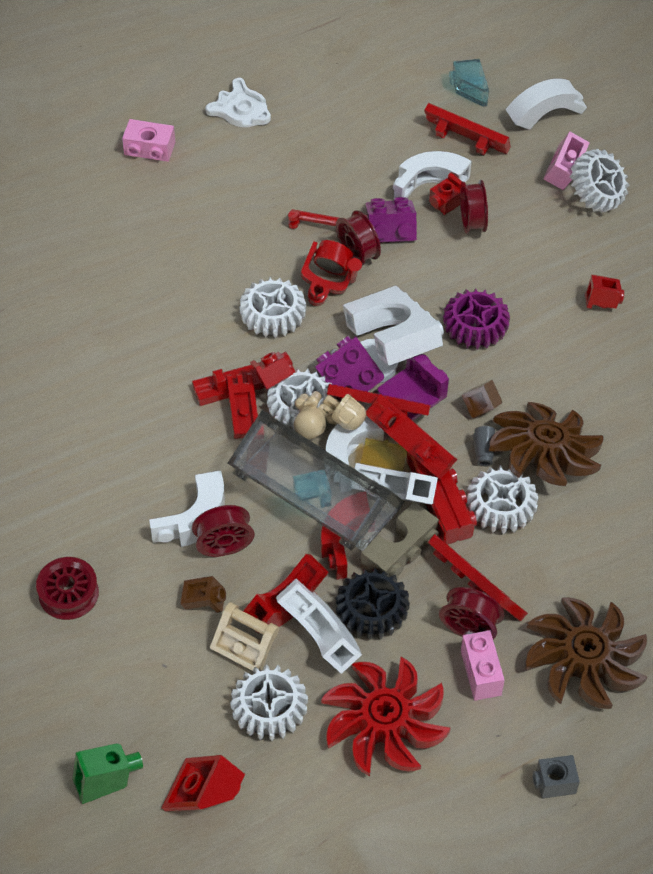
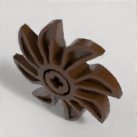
[489,402,603,486]
[525,597,647,709]

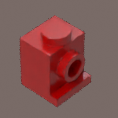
[429,173,462,215]
[585,274,625,309]
[250,351,293,389]

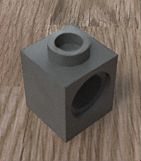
[533,755,580,799]

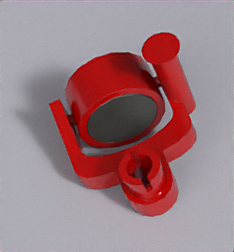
[301,240,362,306]

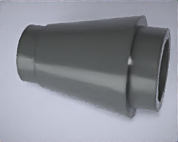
[472,426,495,467]

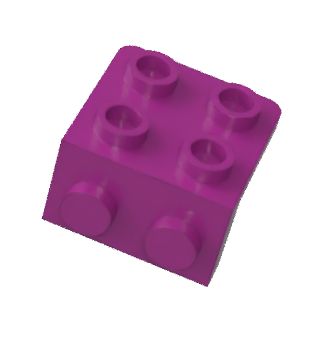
[365,197,417,242]
[315,336,384,402]
[378,354,449,421]

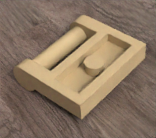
[210,602,279,671]

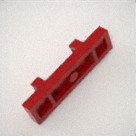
[424,103,511,156]
[192,360,295,406]
[327,384,431,422]
[366,394,458,480]

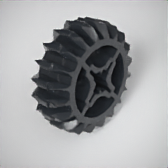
[335,568,410,640]

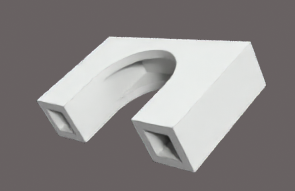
[343,286,444,366]

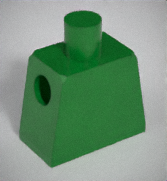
[72,743,143,804]

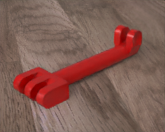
[288,209,368,229]

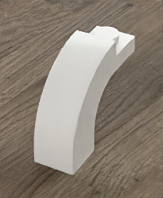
[505,79,587,130]
[393,151,472,198]
[326,410,384,493]
[350,463,438,504]
[149,471,225,547]
[276,579,362,674]

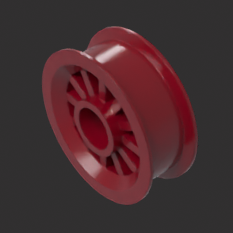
[460,180,488,234]
[336,210,381,266]
[192,505,255,557]
[36,557,99,620]
[439,587,505,640]

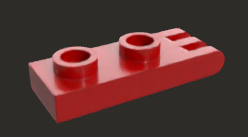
[226,373,260,439]

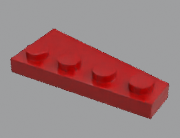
[428,534,528,621]

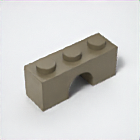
[360,501,439,577]

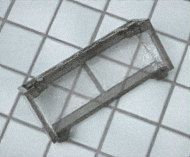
[227,410,405,551]

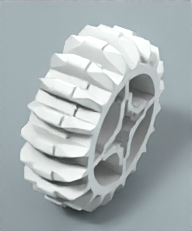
[569,149,629,213]
[239,277,306,338]
[267,368,336,432]
[467,465,538,535]
[230,664,308,741]

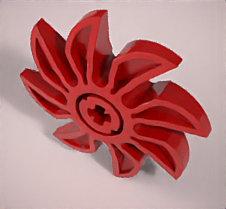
[321,657,451,776]

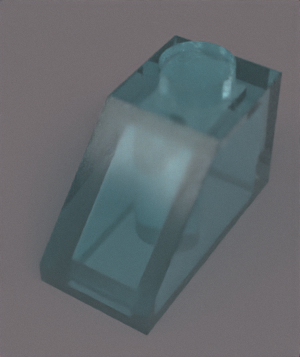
[449,59,489,107]

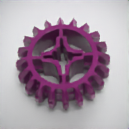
[443,288,510,350]

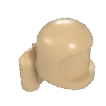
[294,391,326,440]
[318,394,366,431]

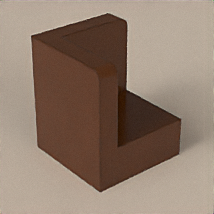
[462,380,502,418]

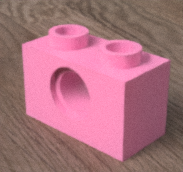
[122,119,175,162]
[544,131,590,190]
[461,630,504,701]

